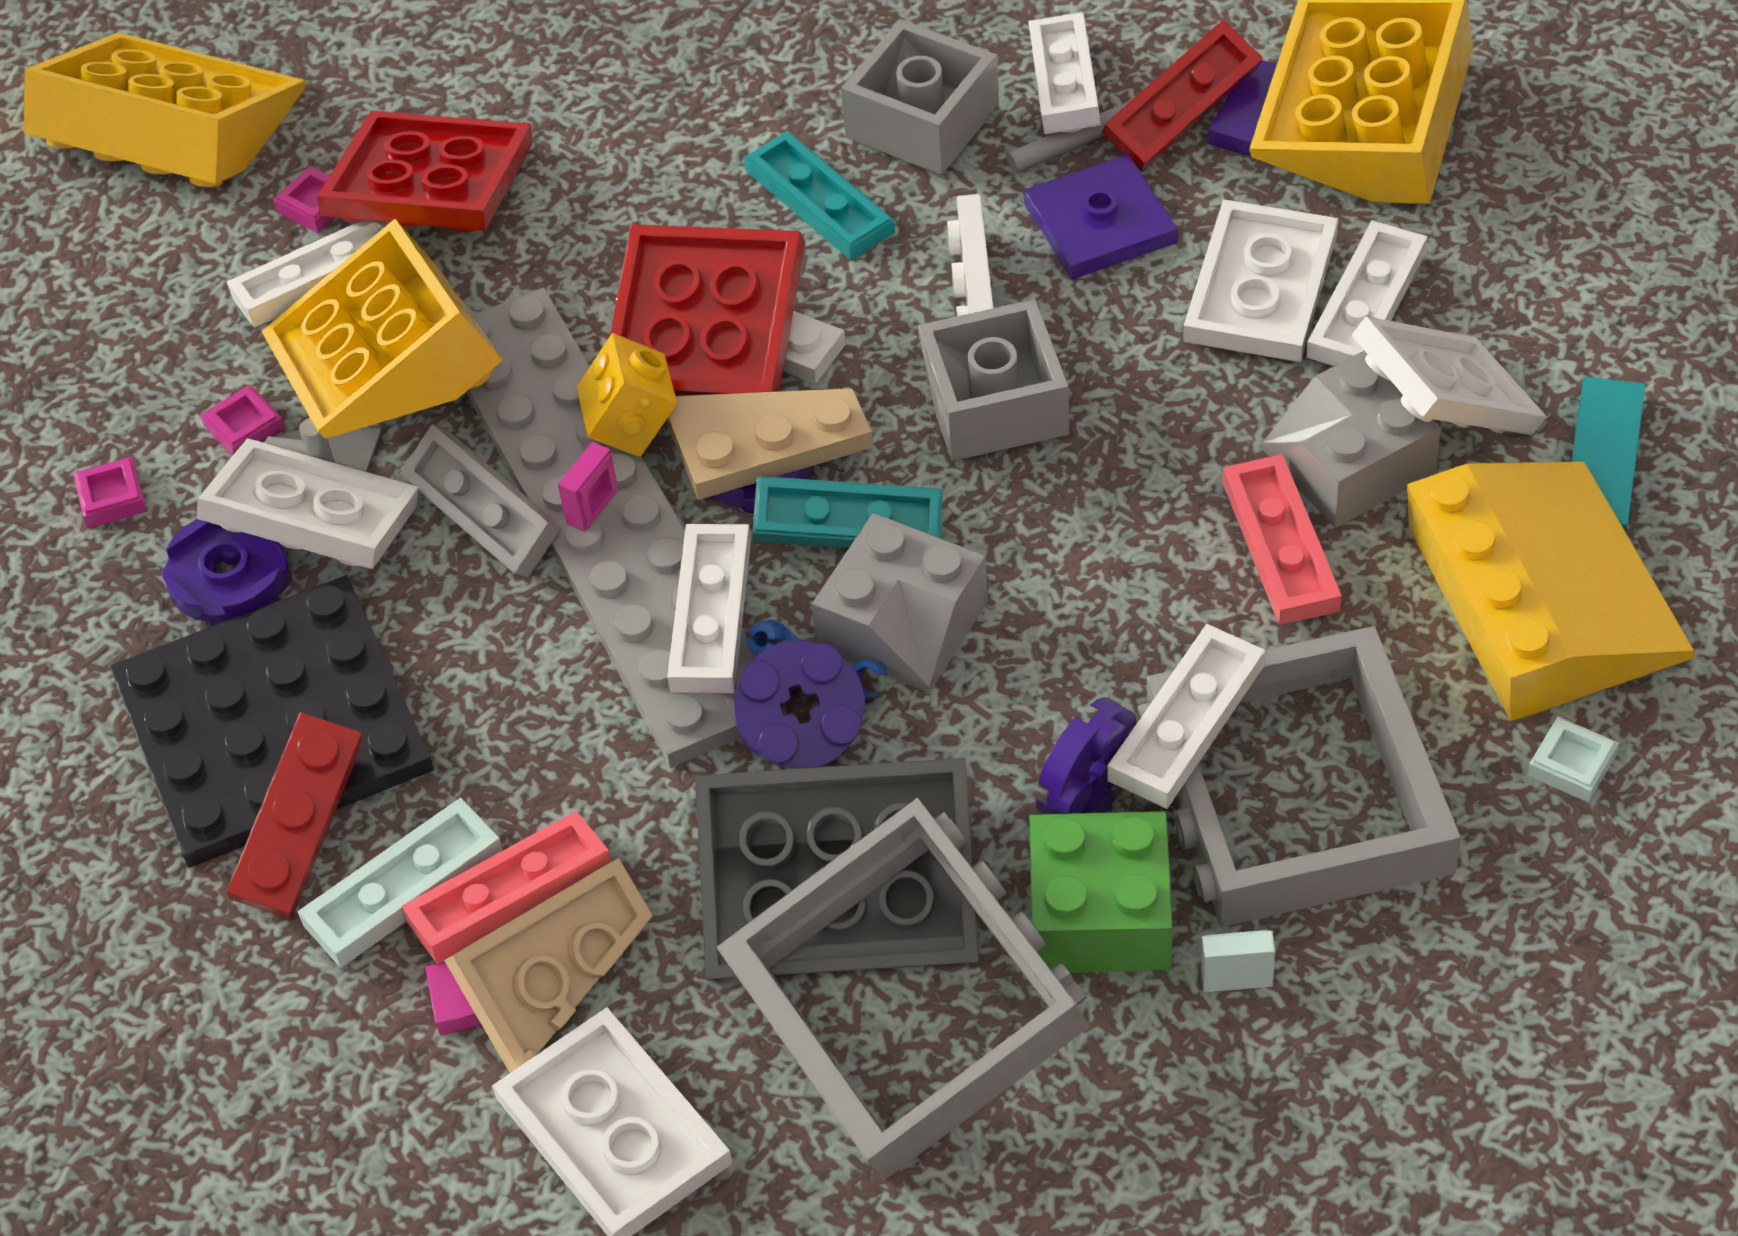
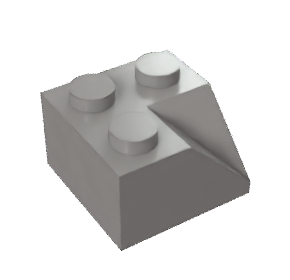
[841,19,999,175]
[918,299,1070,461]
[1262,350,1441,528]
[812,513,988,693]

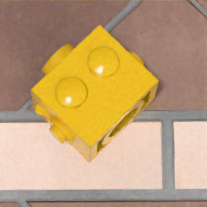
[576,333,677,457]

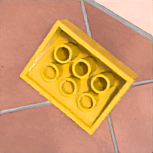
[1250,0,1474,204]
[24,32,305,187]
[261,219,503,439]
[1407,462,1694,721]

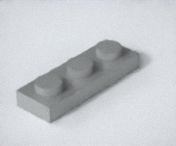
[400,424,562,578]

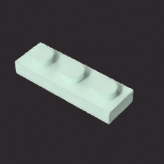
[298,797,503,968]

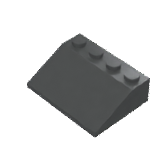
[695,758,979,980]

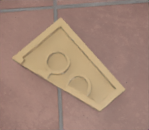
[666,388,873,500]
[444,858,652,1073]

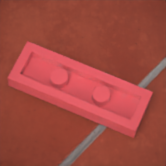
[1222,454,1342,626]
[401,811,612,964]

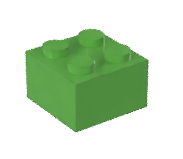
[1029,811,1172,973]

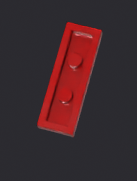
[1102,20,1263,172]
[226,712,364,919]

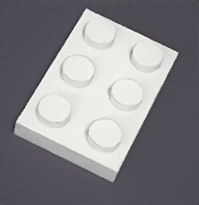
[1183,199,1338,362]
[1352,316,1547,435]
[197,438,419,569]
[492,1007,732,1236]

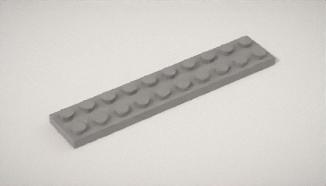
[466,287,787,768]

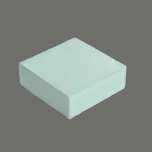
[1527,716,1619,803]
[1201,930,1275,992]

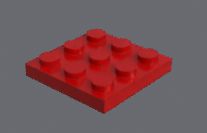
[317,110,533,232]
[609,224,806,396]

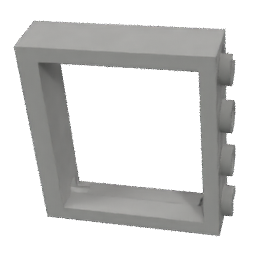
[1138,626,1461,927]
[716,798,1090,1180]

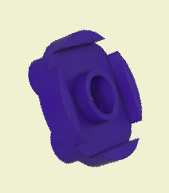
[162,519,291,627]
[734,640,865,770]
[1036,697,1136,814]

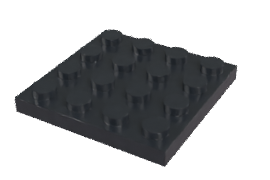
[109,575,434,868]

